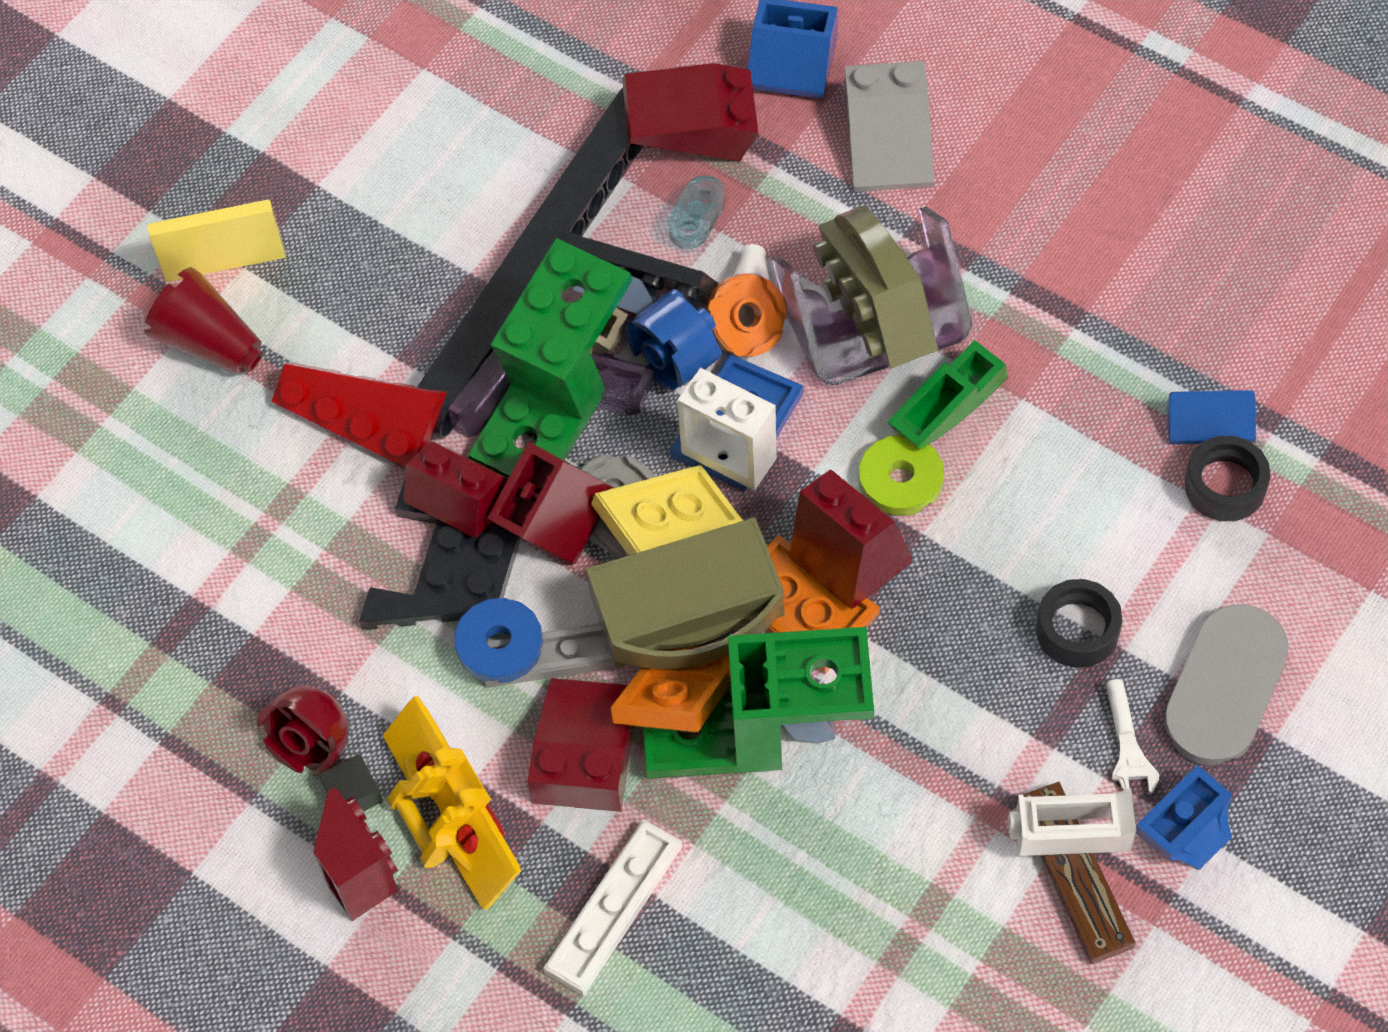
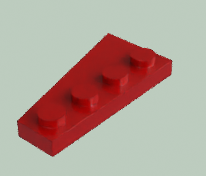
[271,362,447,468]

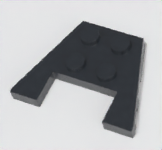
[359,476,520,630]

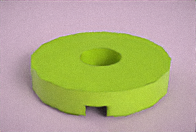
[859,435,944,516]

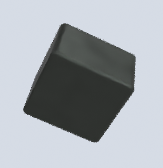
[319,754,383,812]

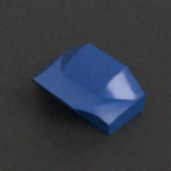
[1136,765,1233,870]

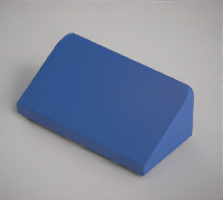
[1166,390,1256,444]

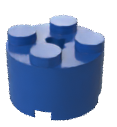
[625,289,722,391]

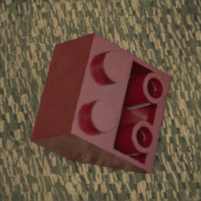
[487,442,614,565]
[313,787,398,921]

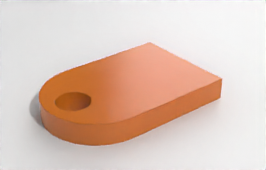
[611,645,731,732]

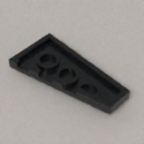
[562,231,719,304]

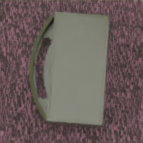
[813,205,938,368]
[586,517,785,669]

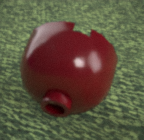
[257,685,350,776]

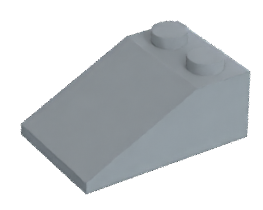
[844,61,934,192]

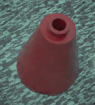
[144,267,263,374]

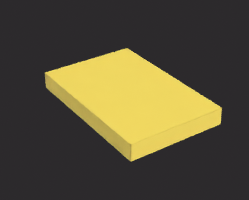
[147,200,286,282]
[591,465,743,556]

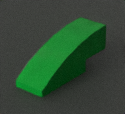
[887,340,1008,450]

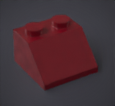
[404,441,509,538]

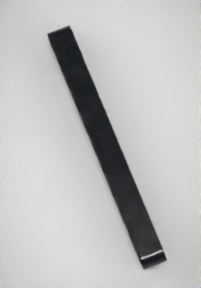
[416,88,643,438]

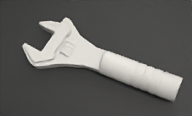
[1106,679,1159,795]

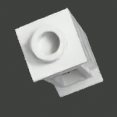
[1008,788,1136,856]

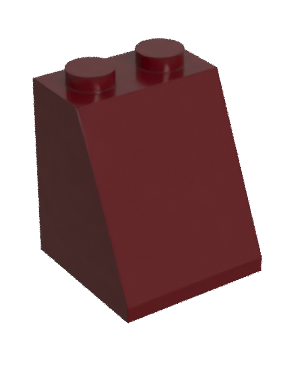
[789,469,913,610]

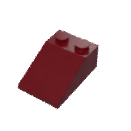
[622,63,759,162]
[527,678,634,812]

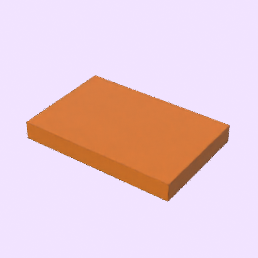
[765,534,880,675]

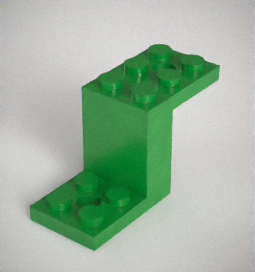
[468,238,633,477]
[644,627,874,779]

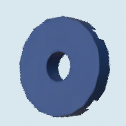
[455,598,543,683]

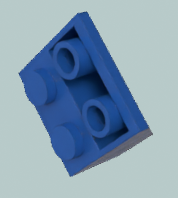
[748,0,838,99]

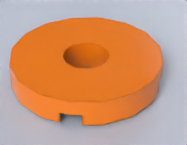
[706,274,787,357]

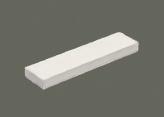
[543,819,682,997]

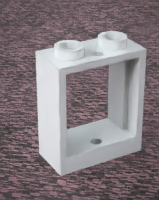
[677,368,777,491]

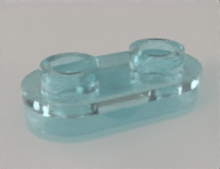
[668,175,726,249]

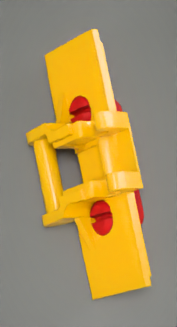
[383,696,521,910]

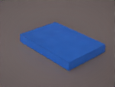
[670,354,804,491]

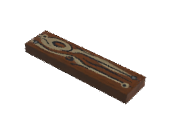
[1016,781,1136,965]

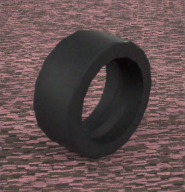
[1185,436,1271,521]
[1036,579,1123,668]

